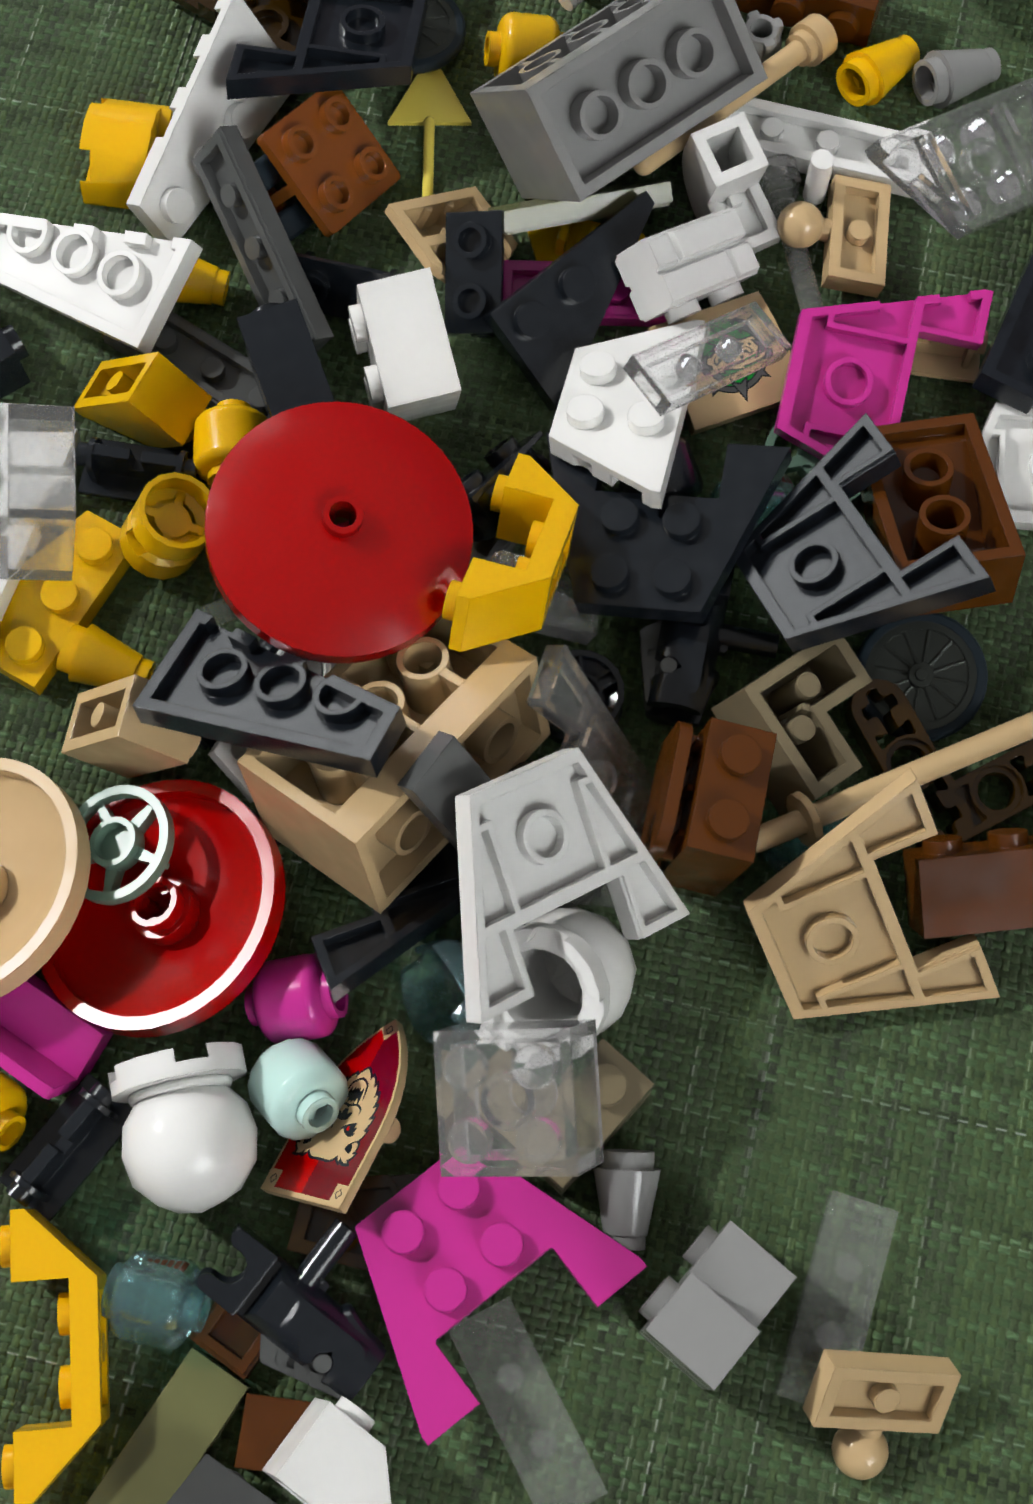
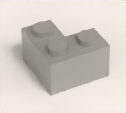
[638,1220,797,1390]

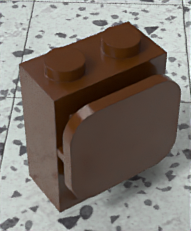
[641,717,777,897]

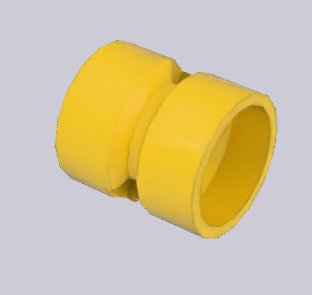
[119,472,210,580]

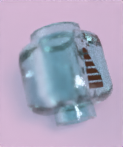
[101,1250,212,1352]

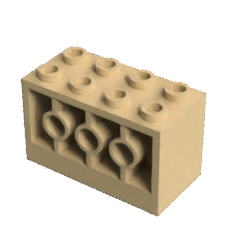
[237,618,551,914]

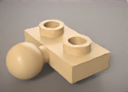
[777,174,891,298]
[803,1349,961,1480]

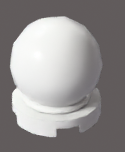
[482,907,637,1064]
[108,1042,258,1214]

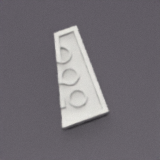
[126,0,290,241]

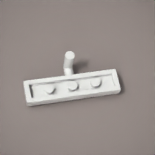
[727,98,947,206]

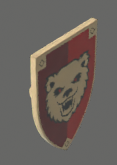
[260,1019,408,1214]

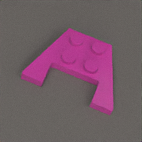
[774,289,994,460]
[355,1139,647,1446]

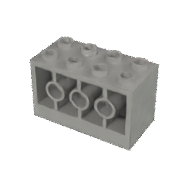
[470,0,768,202]

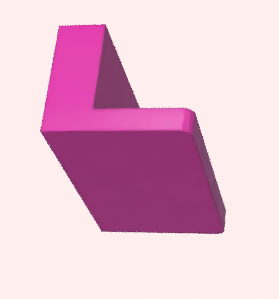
[0,975,114,1099]

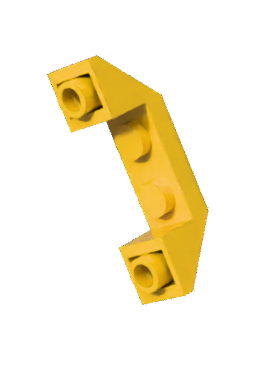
[442,453,579,652]
[0,1209,110,1504]

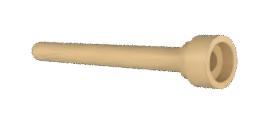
[633,13,838,176]

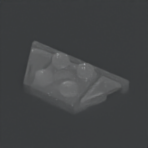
[865,77,1033,240]

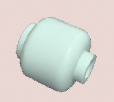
[247,1038,349,1140]

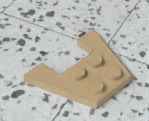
[743,767,1000,1020]

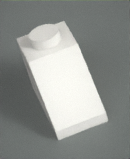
[262,1396,392,1504]

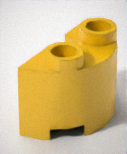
[79,98,173,209]

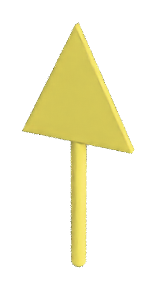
[387,68,472,197]

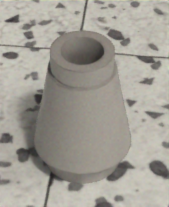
[912,47,1001,109]
[593,1149,661,1251]

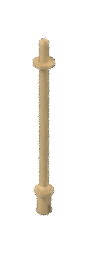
[755,711,1033,854]

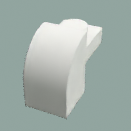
[682,111,781,253]

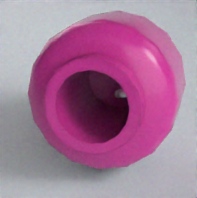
[244,953,348,1044]

